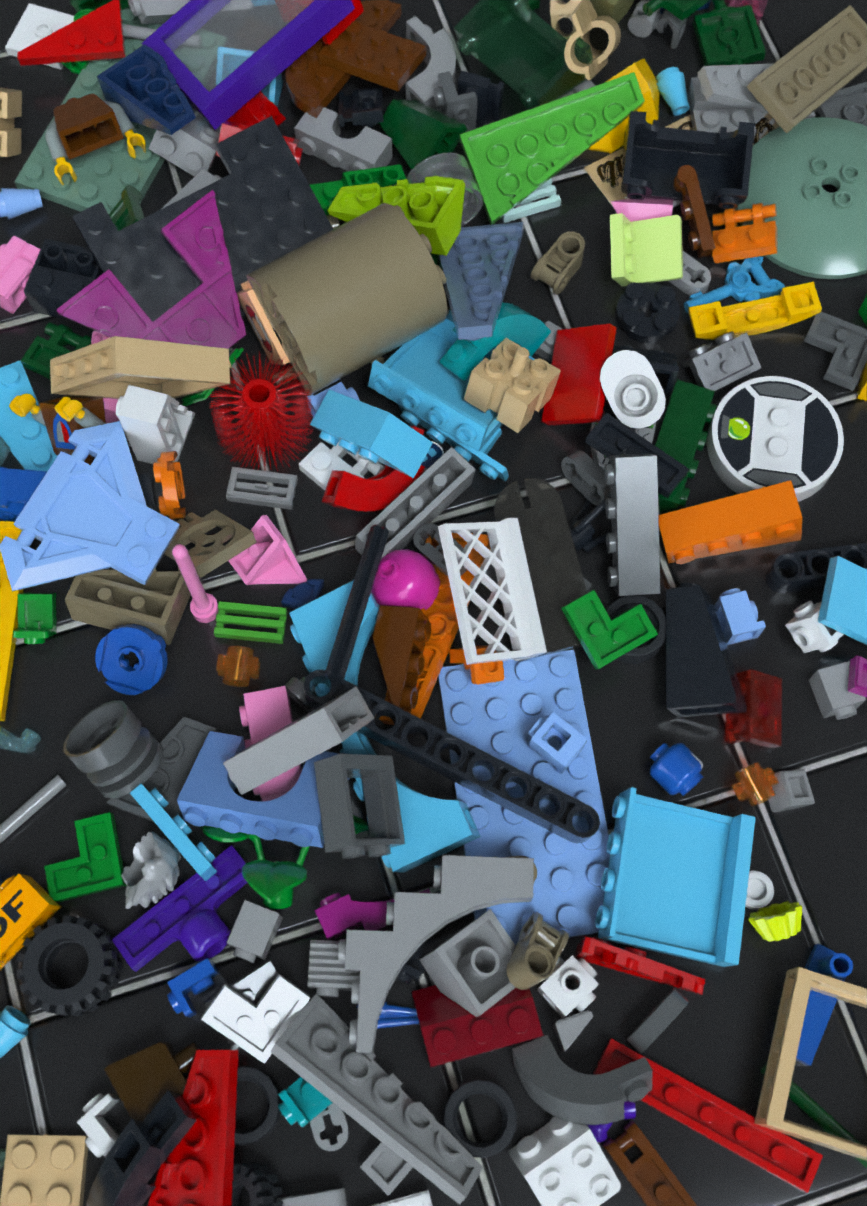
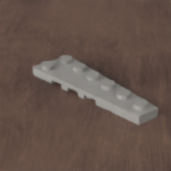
[270,994,483,1205]

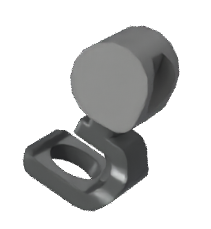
[628,0,687,49]

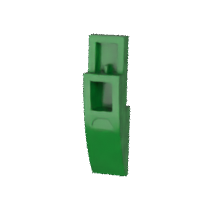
[310,164,406,221]

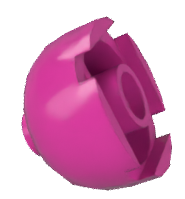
[371,549,440,610]

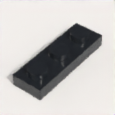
[585,413,689,499]

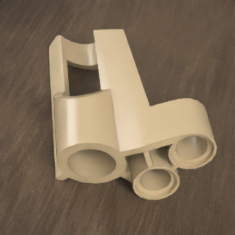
[550,0,621,80]

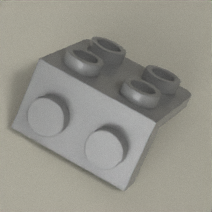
[149,100,222,177]

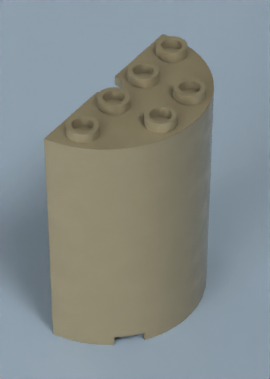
[246,203,449,396]

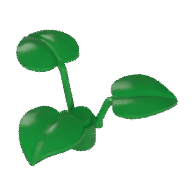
[200,815,369,909]

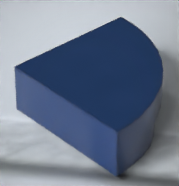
[281,579,325,610]

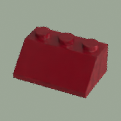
[412,985,543,1068]

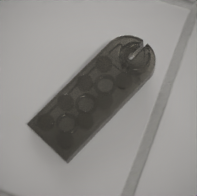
[494,478,587,658]

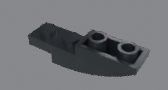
[86,1090,197,1206]

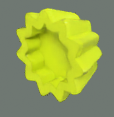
[748,901,802,942]

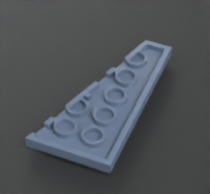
[438,222,524,341]

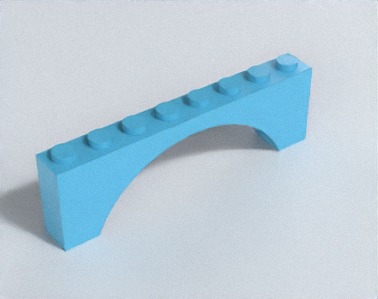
[289,580,481,873]

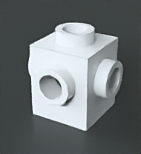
[785,601,844,653]
[537,955,599,1019]

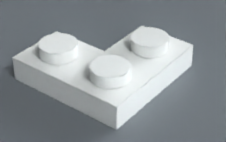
[202,974,310,1064]

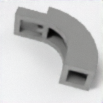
[406,16,456,109]

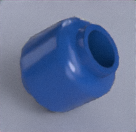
[650,743,704,796]

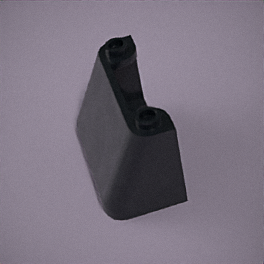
[621,111,755,209]

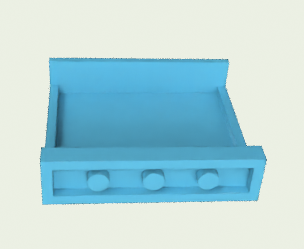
[368,310,535,451]
[595,787,756,967]

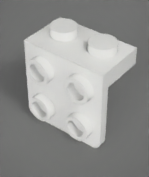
[508,1116,621,1206]

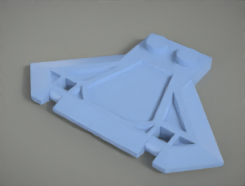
[0,421,180,591]

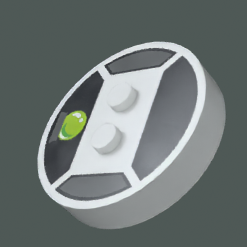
[707,376,844,502]

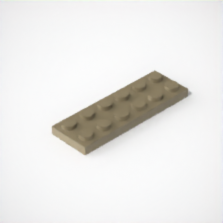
[747,5,867,134]

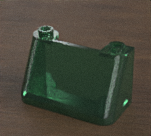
[454,0,593,110]

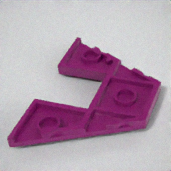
[56,190,246,349]

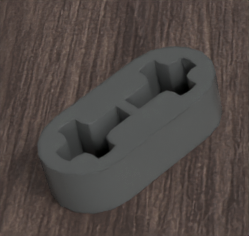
[561,450,611,506]
[413,523,469,576]
[626,988,689,1054]

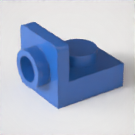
[167,958,220,1018]

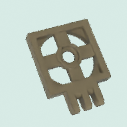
[164,510,256,578]

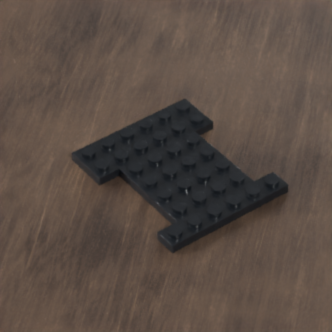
[72,116,333,322]

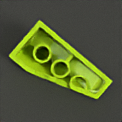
[327,176,465,256]

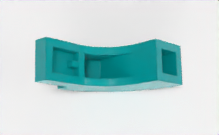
[439,302,552,381]

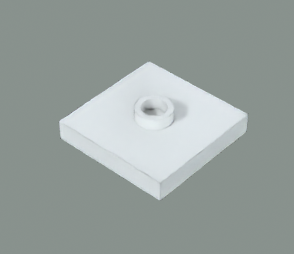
[5,3,74,69]

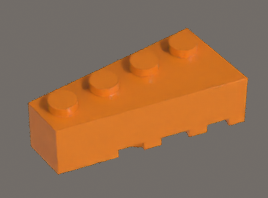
[659,480,803,564]

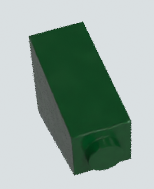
[379,99,467,175]

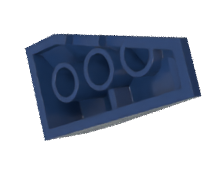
[97,44,196,135]

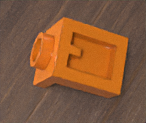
[449,645,504,685]

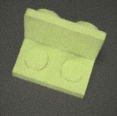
[610,213,683,287]

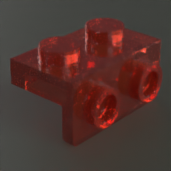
[725,669,782,748]

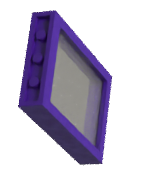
[141,0,355,130]

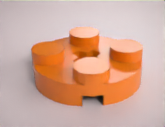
[153,451,186,519]

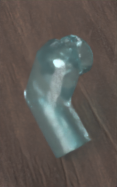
[0,727,41,754]

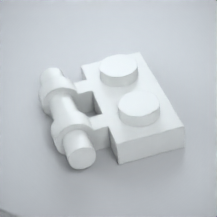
[298,442,384,490]

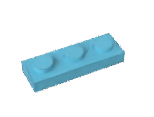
[130,783,217,881]

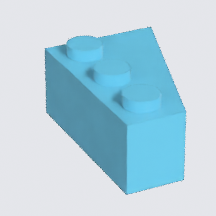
[310,389,433,478]

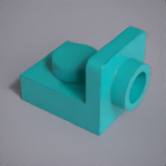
[278,1077,333,1127]

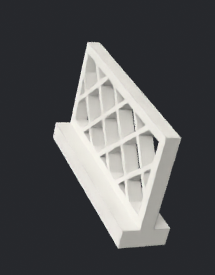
[438,518,547,665]

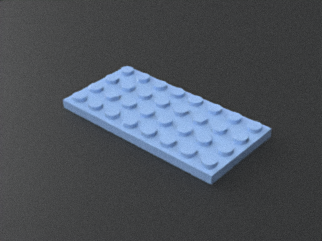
[438,649,610,945]

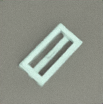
[501,179,561,223]

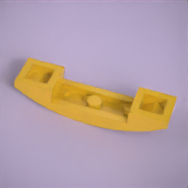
[688,282,822,339]

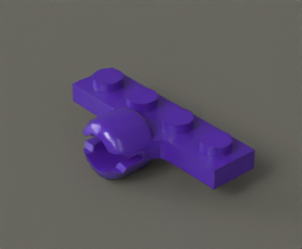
[112,845,247,972]

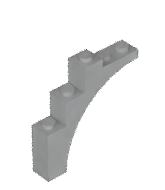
[338,855,534,1054]

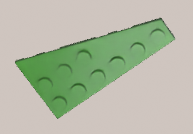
[459,72,645,225]

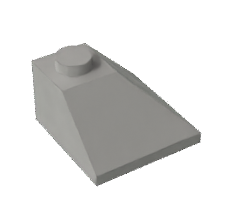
[419,909,531,1017]

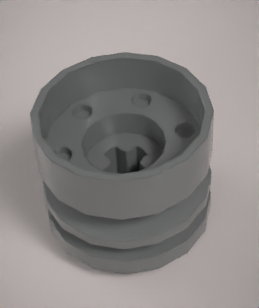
[63,700,163,799]

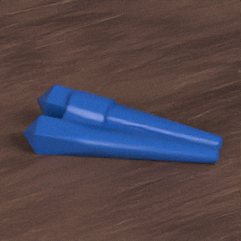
[356,1002,419,1029]

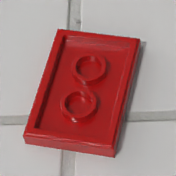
[542,324,617,425]

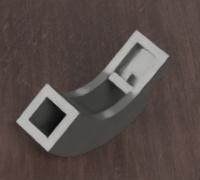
[512,1035,652,1125]

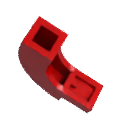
[321,426,425,512]

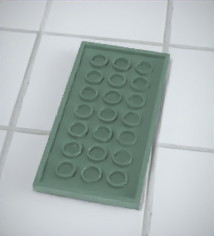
[14,7,229,214]

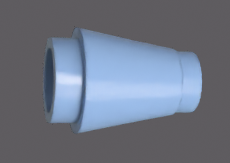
[0,188,43,220]

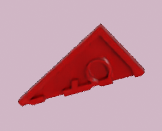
[17,0,126,66]
[575,936,706,995]

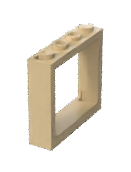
[50,336,231,399]
[754,967,867,1161]

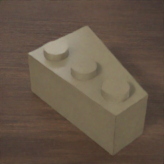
[65,568,191,645]

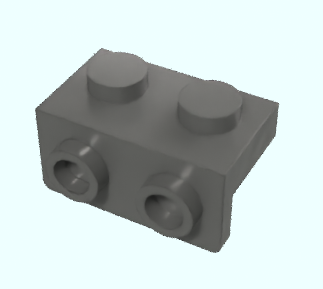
[433,71,477,133]

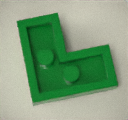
[561,590,658,670]
[44,812,126,903]

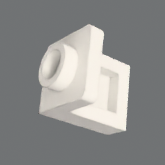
[77,1093,120,1158]

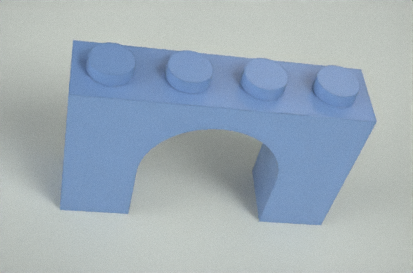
[177,731,349,848]

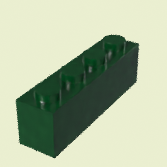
[655,379,717,514]

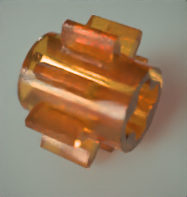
[216,646,260,687]
[732,762,779,807]

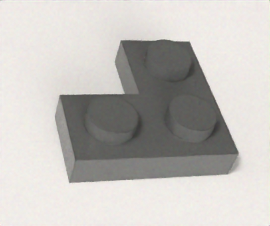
[804,312,867,391]

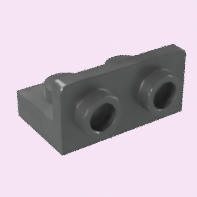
[681,331,761,391]

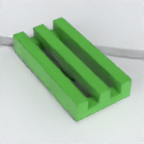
[214,601,288,644]

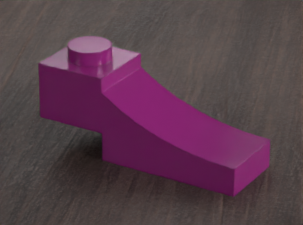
[315,888,431,941]

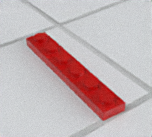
[593,1038,823,1193]

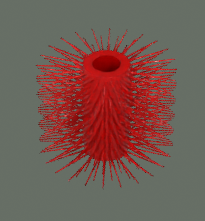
[208,352,313,472]

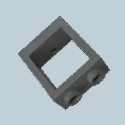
[314,754,405,858]

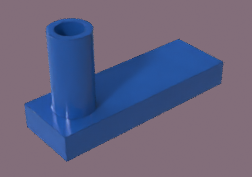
[796,943,853,1066]

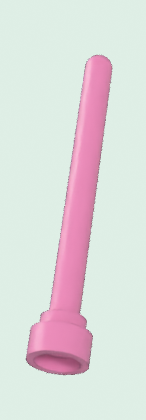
[172,544,219,623]

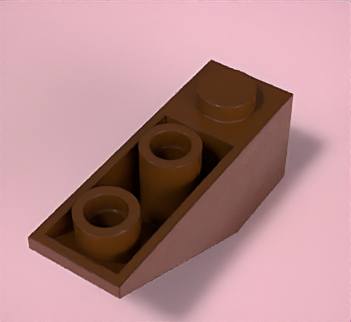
[373,605,431,714]

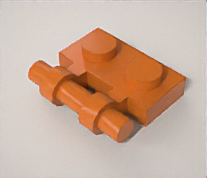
[712,203,777,263]

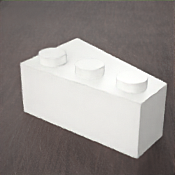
[116,385,195,464]

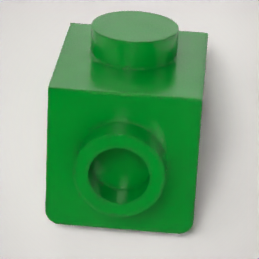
[13,592,57,644]

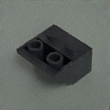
[24,239,103,321]

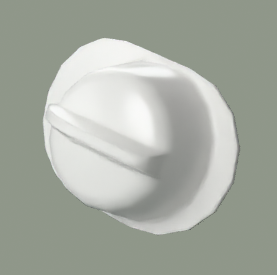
[600,350,666,429]

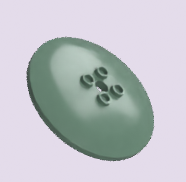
[735,117,867,279]

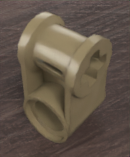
[531,232,585,295]
[506,912,569,990]

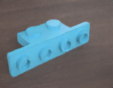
[398,404,509,481]

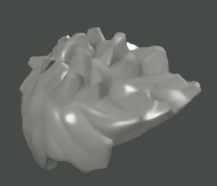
[121,832,181,909]

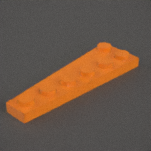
[380,533,491,725]

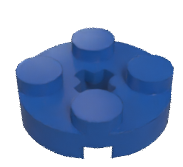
[95,624,167,695]

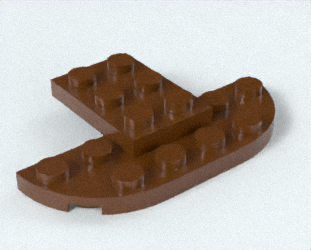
[286,0,426,118]

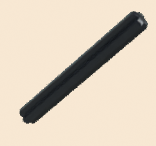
[325,525,389,682]

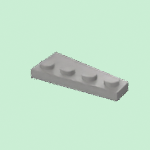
[697,64,815,119]

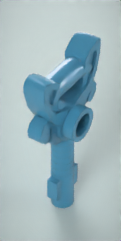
[684,256,785,314]

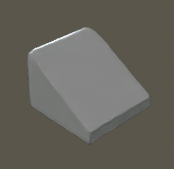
[763,769,815,812]
[552,1010,593,1053]

